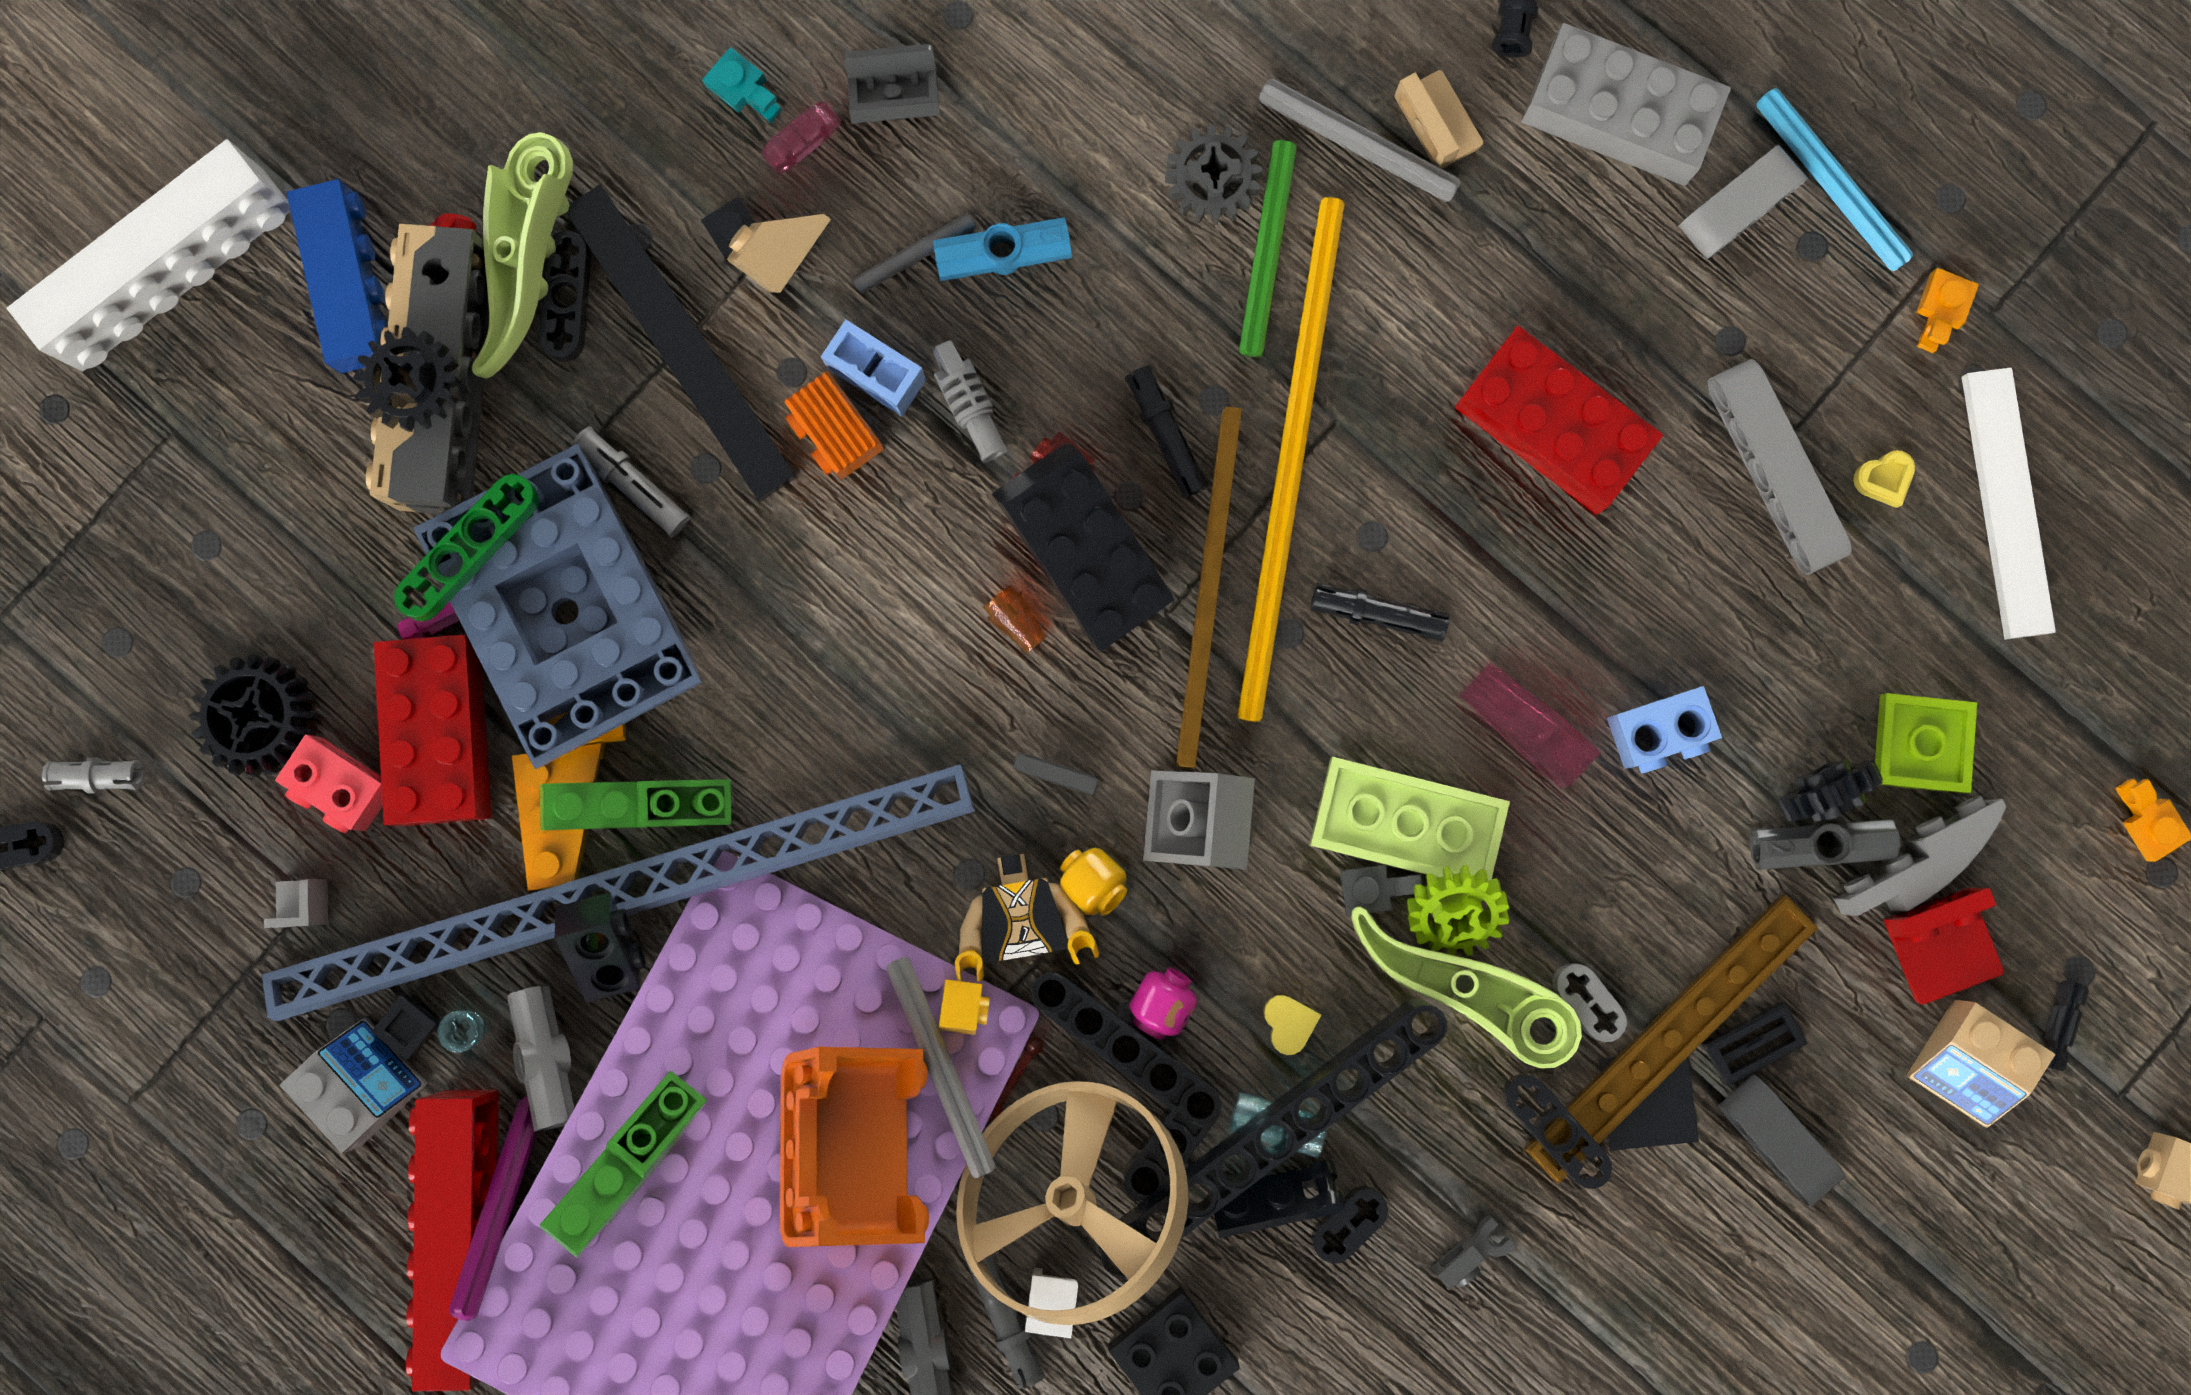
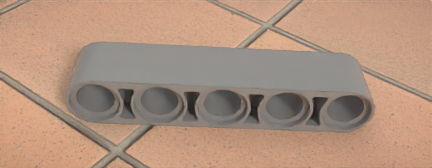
[1708,359,1852,575]

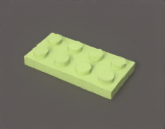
[1309,757,1510,881]

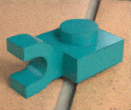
[702,47,782,123]

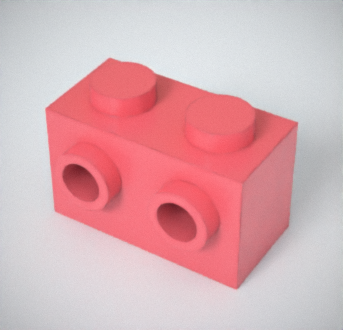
[275,734,383,833]

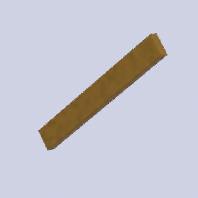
[1176,406,1242,770]
[1523,895,1818,1184]

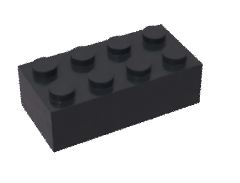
[991,441,1175,652]

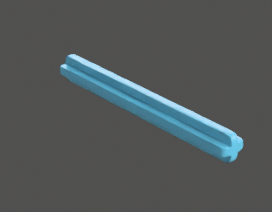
[1756,88,1913,271]

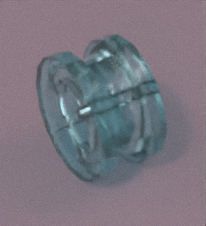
[437,1010,485,1053]

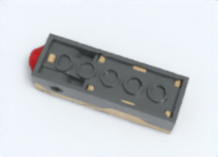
[366,213,489,514]

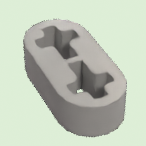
[1552,963,1627,1042]

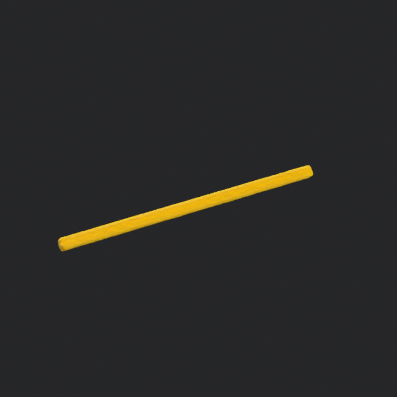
[1238,197,1345,722]

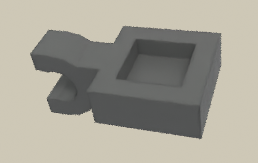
[1339,865,1422,916]
[1431,1215,1517,1290]

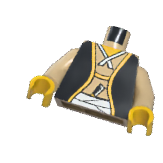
[955,854,1099,982]

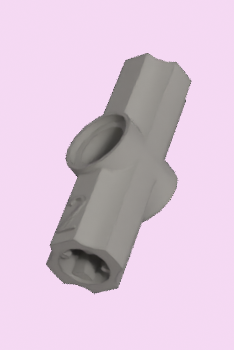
[507,986,574,1132]

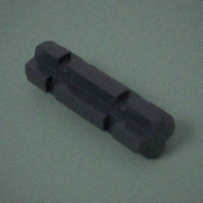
[2043,981,2089,1071]

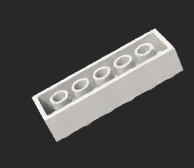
[7,139,291,372]

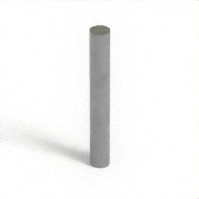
[852,213,976,294]

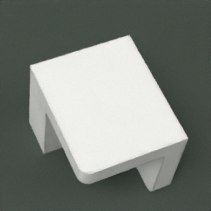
[1025,1267,1078,1338]

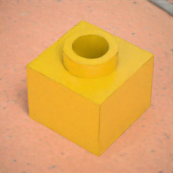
[939,979,990,1035]

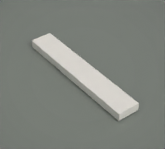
[1961,367,2056,640]

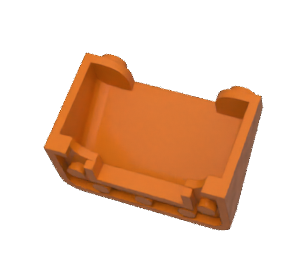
[780,1046,929,1247]

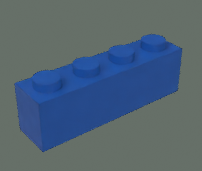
[286,179,388,373]

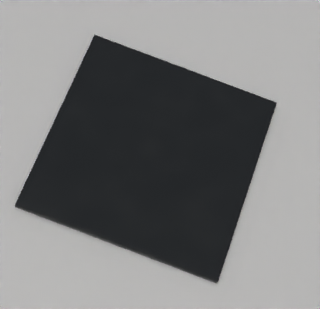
[1599,1057,1699,1151]

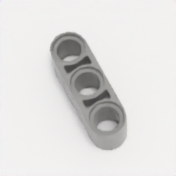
[1678,145,1808,260]

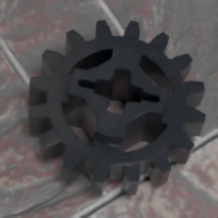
[354,327,462,432]
[1778,759,1883,822]

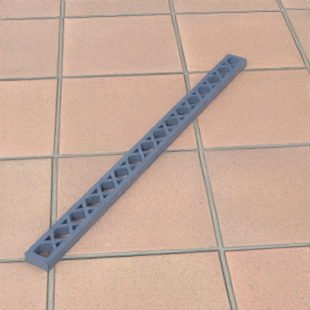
[262,764,975,1021]

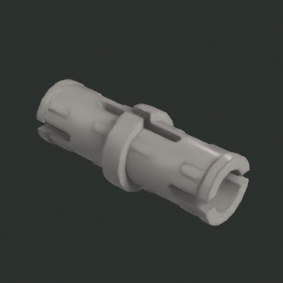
[42,757,145,793]

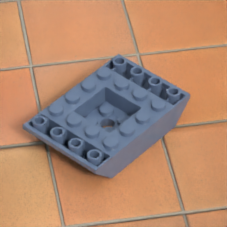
[413,444,702,769]

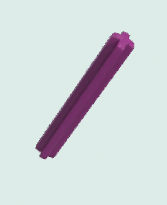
[449,1096,537,1321]

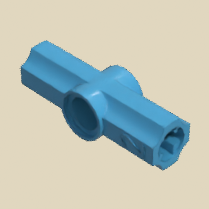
[933,217,1072,281]

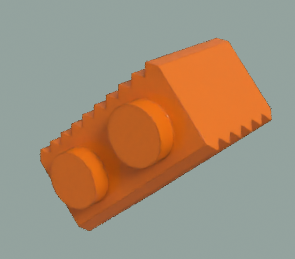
[784,371,884,480]

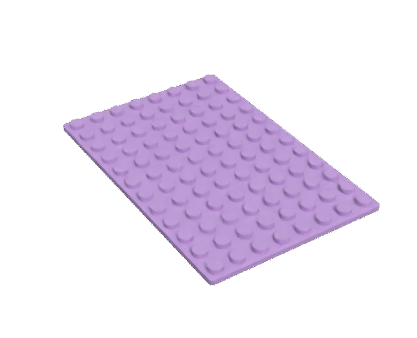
[441,851,1039,1395]

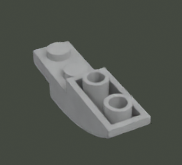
[1834,796,2006,916]

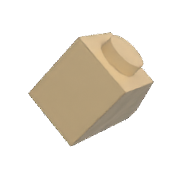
[727,214,831,293]

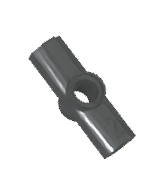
[1750,819,1901,870]
[896,1278,954,1395]

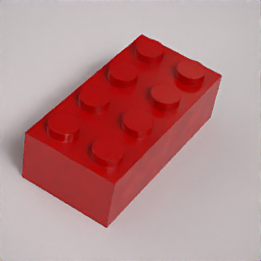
[1454,325,1663,515]
[374,634,492,826]

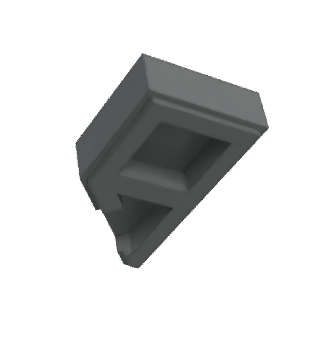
[1012,752,1098,796]

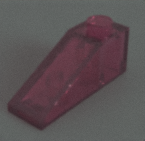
[1459,663,1601,788]

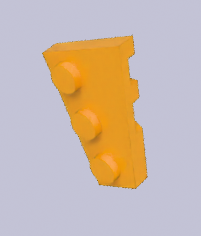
[512,743,606,891]

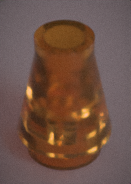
[983,584,1047,653]

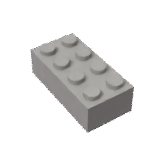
[1521,23,1731,186]

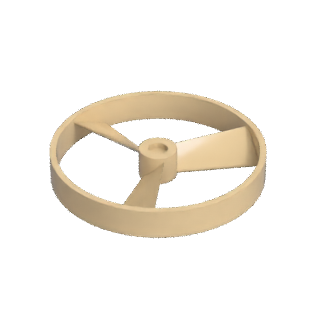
[956,1081,1188,1325]

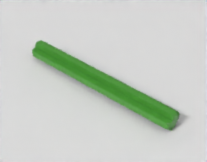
[1239,140,1297,357]

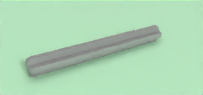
[1259,79,1460,202]
[887,957,995,1178]

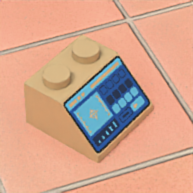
[1906,999,2056,1128]

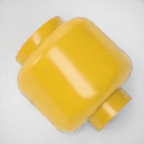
[1059,848,1128,916]

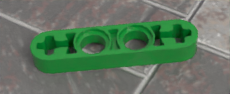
[394,474,539,621]

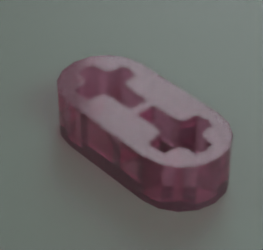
[762,101,841,174]

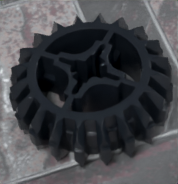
[188,654,320,777]

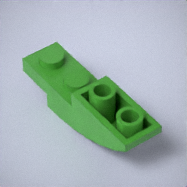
[540,779,731,830]
[540,1070,707,1259]

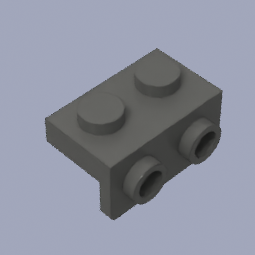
[844,44,940,124]

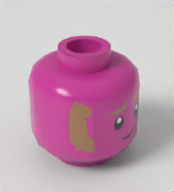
[1129,968,1197,1040]

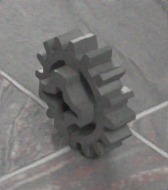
[1165,124,1262,225]

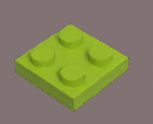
[1875,693,1977,794]

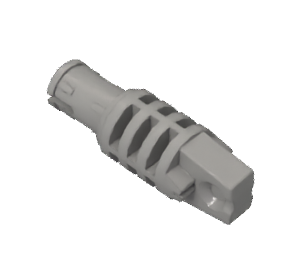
[933,340,1008,463]

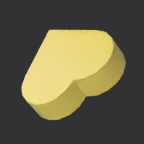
[1853,450,1915,508]
[1263,995,1321,1055]

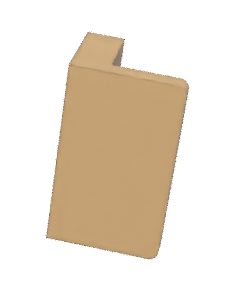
[1394,70,1483,169]

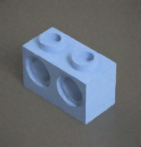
[821,319,926,417]
[1607,686,1722,774]

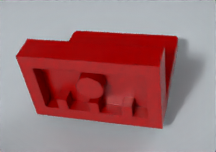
[1883,888,2004,1004]

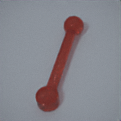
[988,1036,1044,1122]

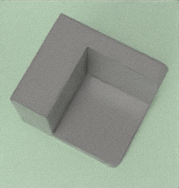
[264,879,329,928]

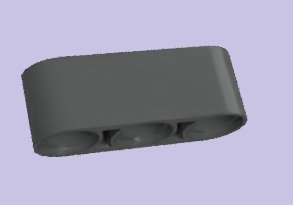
[1718,1075,1846,1208]

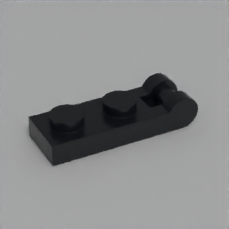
[1208,1160,1345,1238]

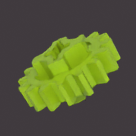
[1407,865,1509,956]

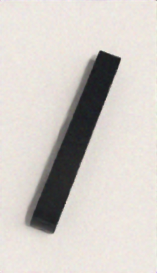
[1099,999,1447,1278]

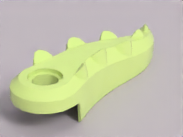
[472,132,573,379]
[1351,906,1582,1068]

